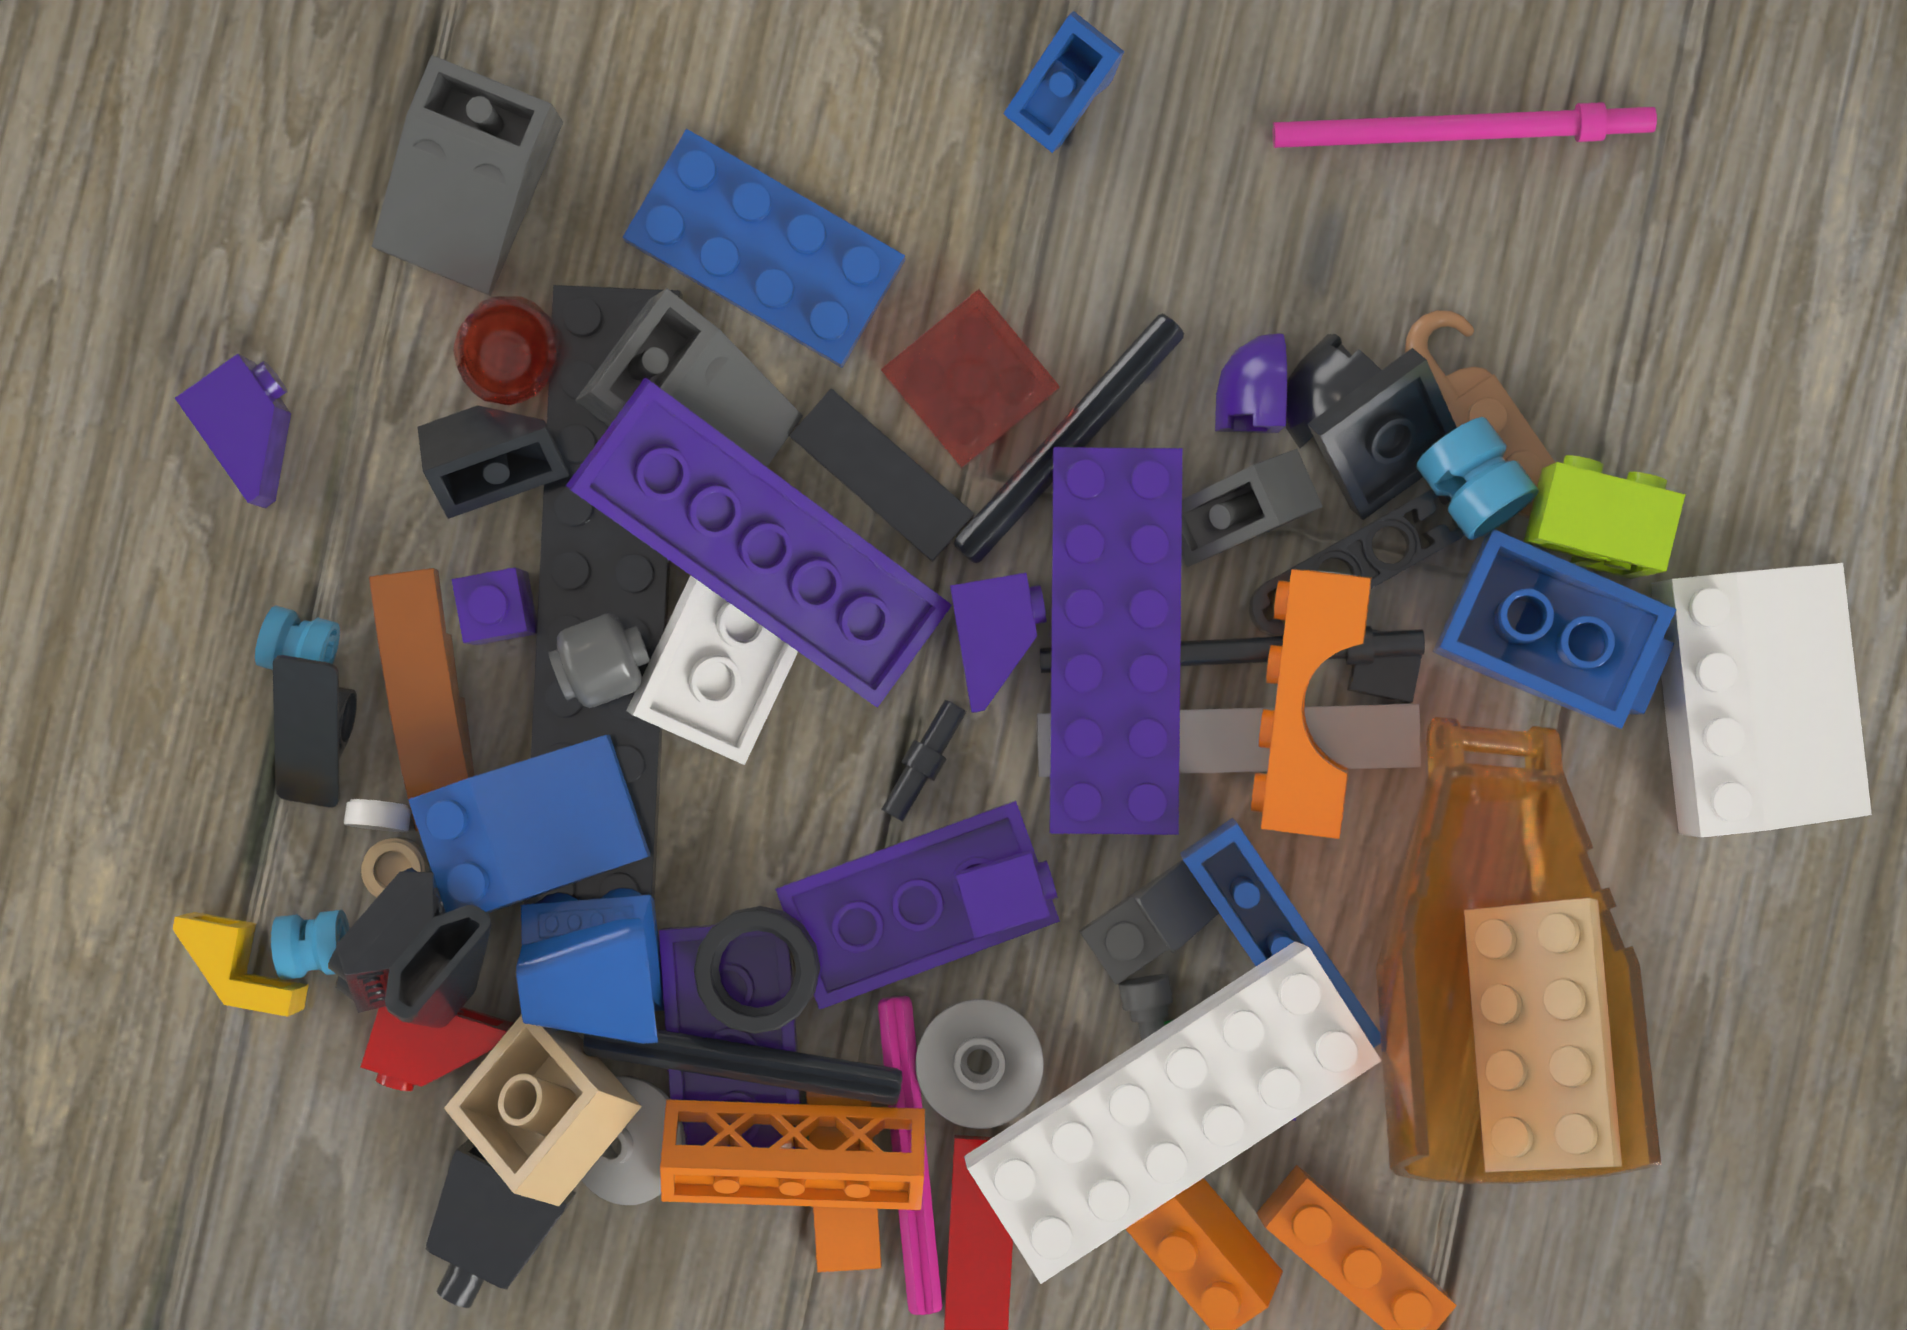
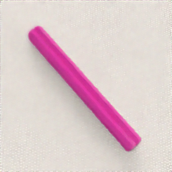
[878,996,942,1315]

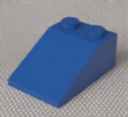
[1433,529,1676,729]
[408,735,651,914]

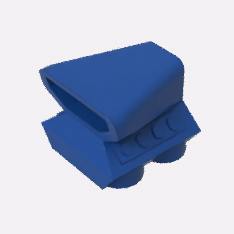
[516,888,664,1044]

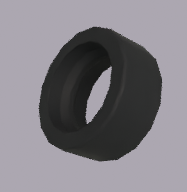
[694,906,820,1034]

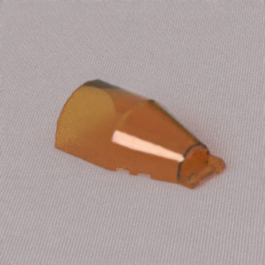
[1376,717,1661,1184]

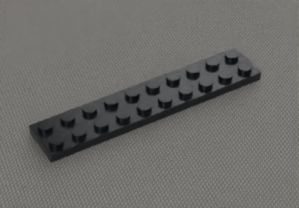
[524,285,683,905]

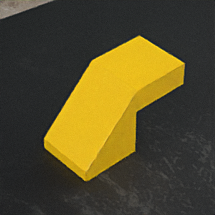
[173,912,309,1017]

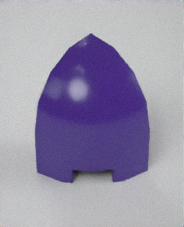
[1215,333,1287,433]

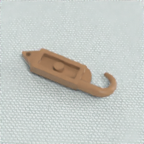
[1405,310,1555,519]

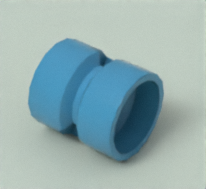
[1416,417,1539,540]

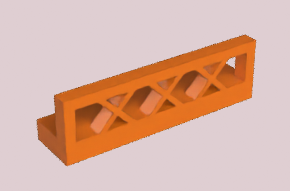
[660,1099,925,1210]

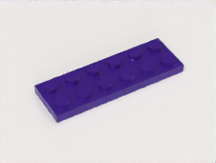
[566,378,952,708]
[1049,447,1183,835]

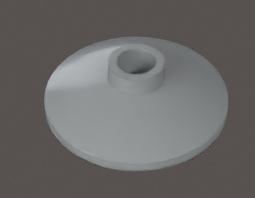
[916,999,1044,1129]
[581,1076,685,1205]

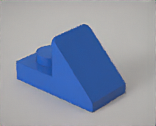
[1003,11,1124,153]

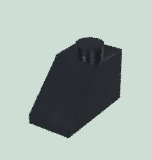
[417,405,569,519]

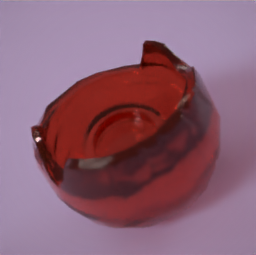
[453,296,559,406]

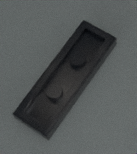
[789,388,974,562]

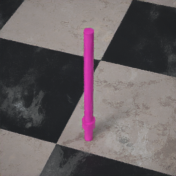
[1272,102,1657,148]

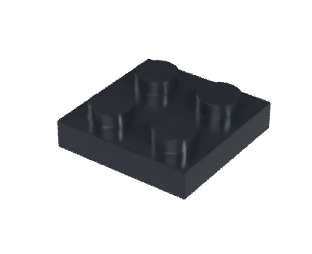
[1308,348,1457,520]

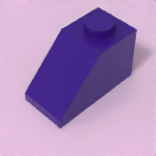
[175,354,291,508]
[950,573,1047,713]

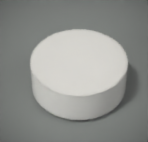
[344,799,411,832]

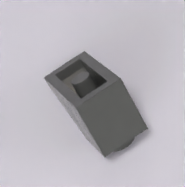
[1182,449,1323,567]

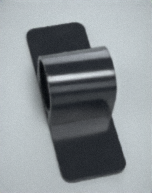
[272,655,357,808]

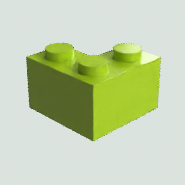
[1524,455,1686,579]

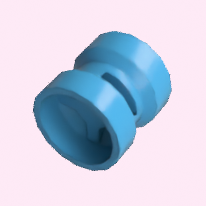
[255,605,340,670]
[271,910,350,980]

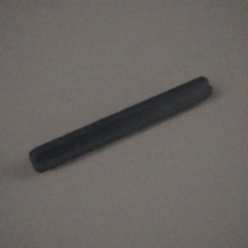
[954,314,1184,563]
[583,1029,903,1105]

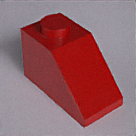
[360,1006,514,1091]

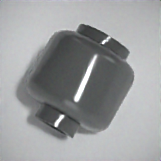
[548,613,650,708]

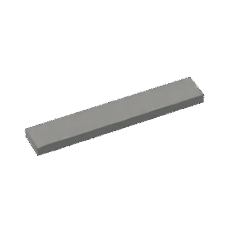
[1037,704,1421,777]

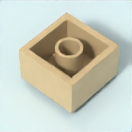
[444,1014,642,1206]

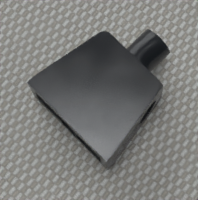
[426,1139,576,1308]

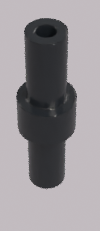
[881,700,966,822]

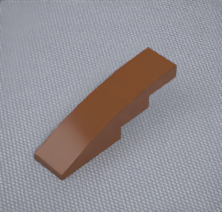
[369,568,475,831]

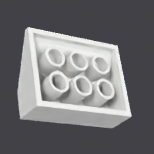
[1651,563,1872,837]

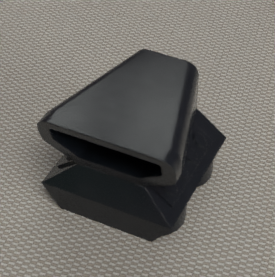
[328,867,492,1028]

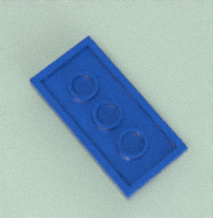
[622,128,906,368]

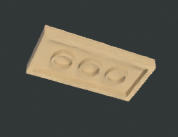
[1464,898,1622,1172]

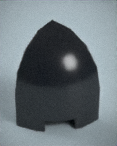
[1286,334,1381,449]

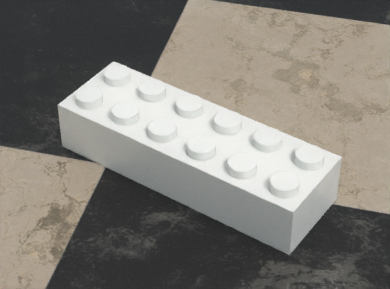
[964,942,1382,1284]

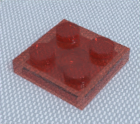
[881,289,1060,470]

